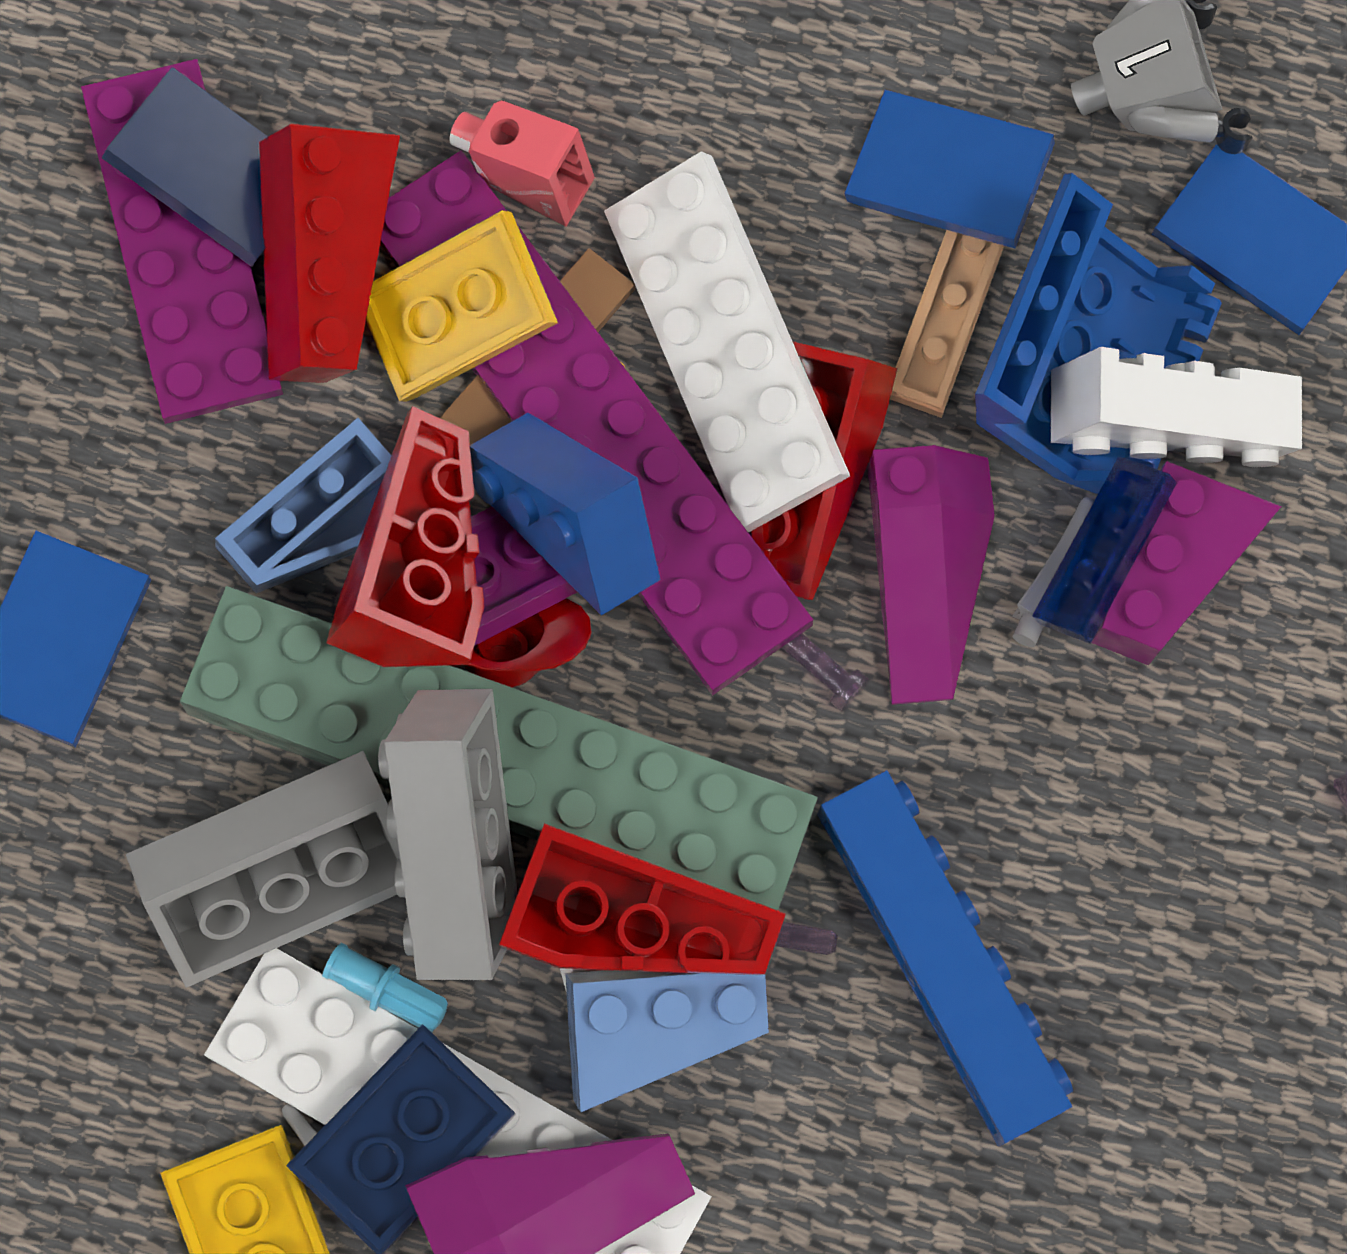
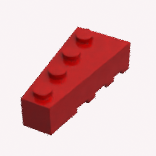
[259,124,400,383]

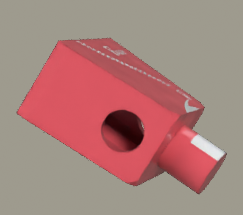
[450,100,595,227]

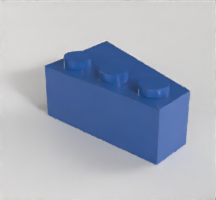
[470,413,661,616]

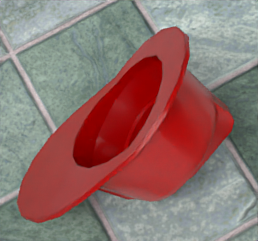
[464,598,592,688]

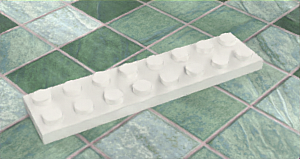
[204,948,712,1254]

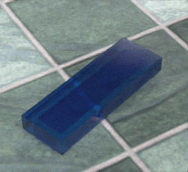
[1032,456,1177,644]

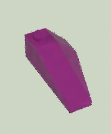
[867,445,995,705]
[405,1133,695,1254]

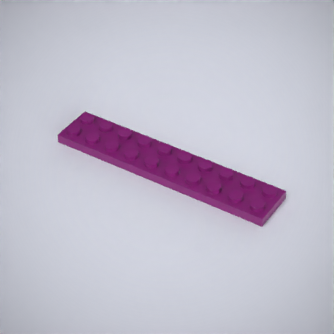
[380,150,813,696]

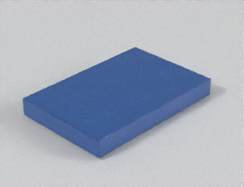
[844,90,1055,249]
[1152,144,1347,335]
[0,531,151,748]

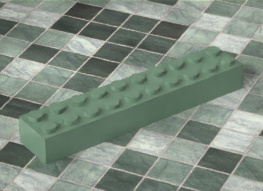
[180,586,818,910]

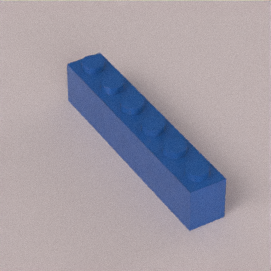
[817,770,1073,1147]

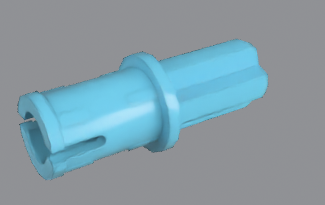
[322,943,448,1032]

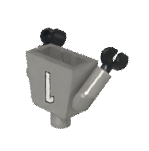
[1071,0,1253,154]

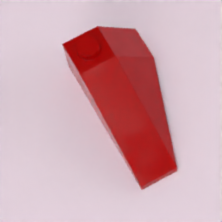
[752,341,898,600]
[326,406,484,667]
[499,823,786,976]

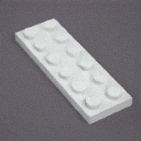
[604,152,850,532]

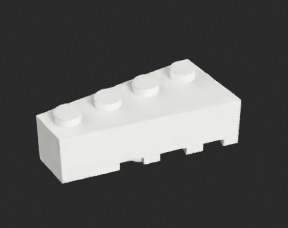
[1051,347,1302,467]

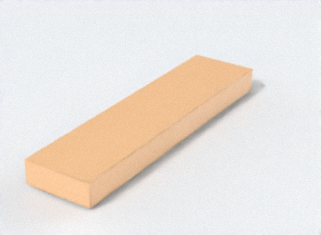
[890,230,1004,418]

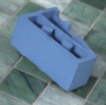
[215,418,391,594]
[565,970,769,1112]

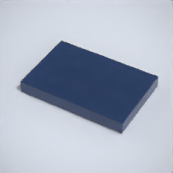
[102,67,268,267]
[286,1024,516,1254]

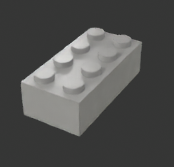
[378,689,518,980]
[126,751,400,988]

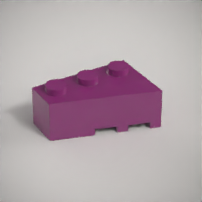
[1091,461,1282,666]

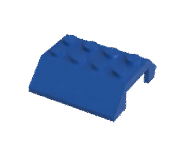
[975,173,1222,502]

